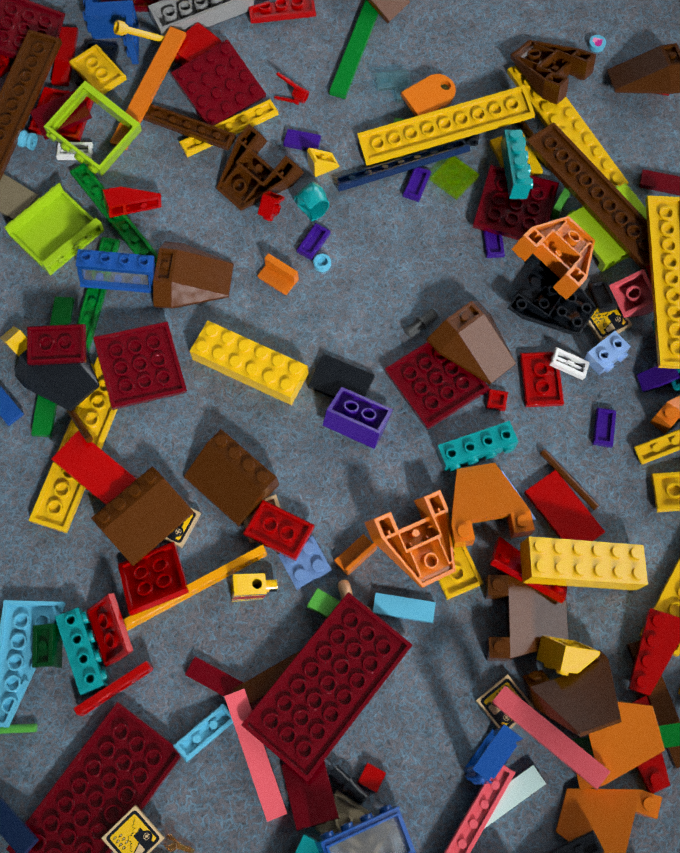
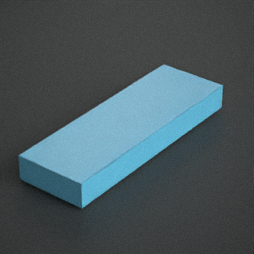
[373,593,436,623]
[173,703,233,763]

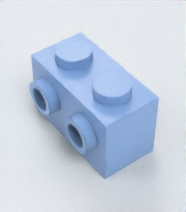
[584,331,631,375]

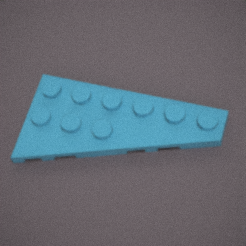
[0,600,66,728]

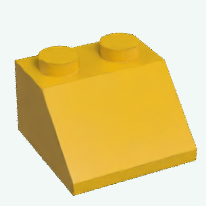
[536,635,600,676]

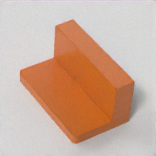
[257,253,299,295]
[334,534,377,576]

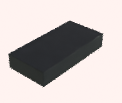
[588,279,618,314]

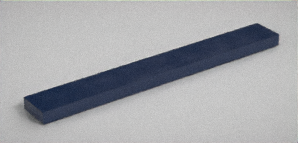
[333,139,470,192]

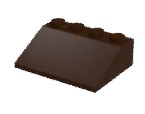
[184,429,279,527]
[91,466,194,566]

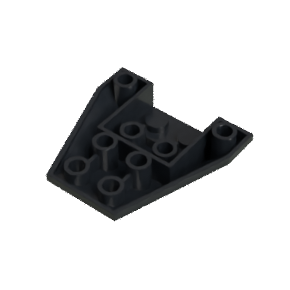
[507,260,597,337]
[15,348,100,412]

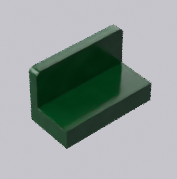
[32,623,63,668]

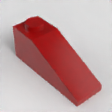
[103,187,161,218]

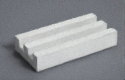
[56,142,93,160]
[549,347,590,380]

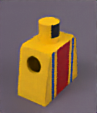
[230,573,278,602]

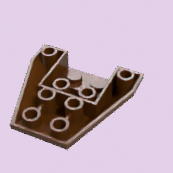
[607,43,680,94]
[153,241,234,309]
[427,301,516,385]

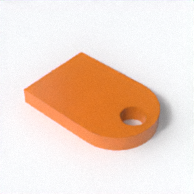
[400,74,456,116]

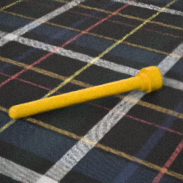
[113,20,165,43]

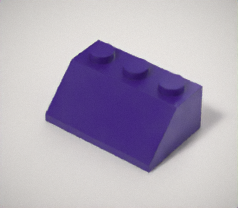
[322,387,393,449]

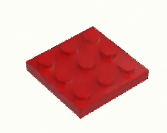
[29,87,94,142]
[118,542,189,616]

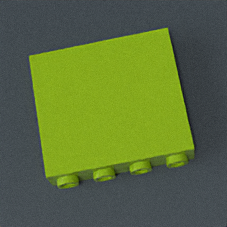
[4,183,105,276]
[567,183,647,273]

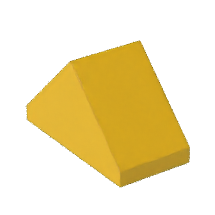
[307,148,339,177]
[0,326,27,357]

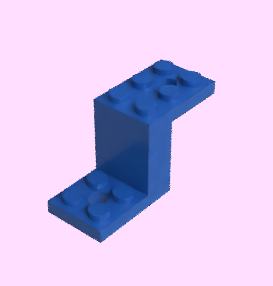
[83,0,139,64]

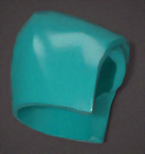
[294,182,329,222]

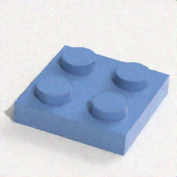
[278,536,332,590]

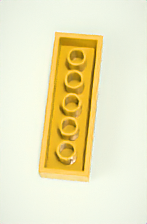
[190,320,308,405]
[520,536,648,591]

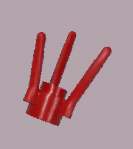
[274,72,309,105]

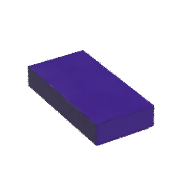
[284,129,321,151]
[403,167,431,202]
[297,223,331,260]
[483,231,505,258]
[637,366,680,392]
[592,407,616,448]

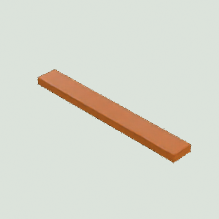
[110,26,186,150]

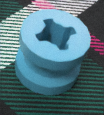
[17,130,38,151]

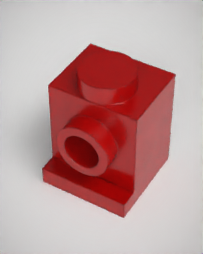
[258,191,285,221]

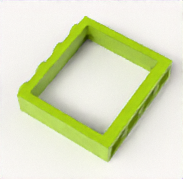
[44,81,142,176]

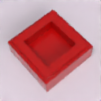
[486,389,508,411]
[358,762,386,793]

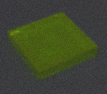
[430,156,479,200]

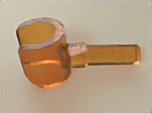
[163,834,195,853]

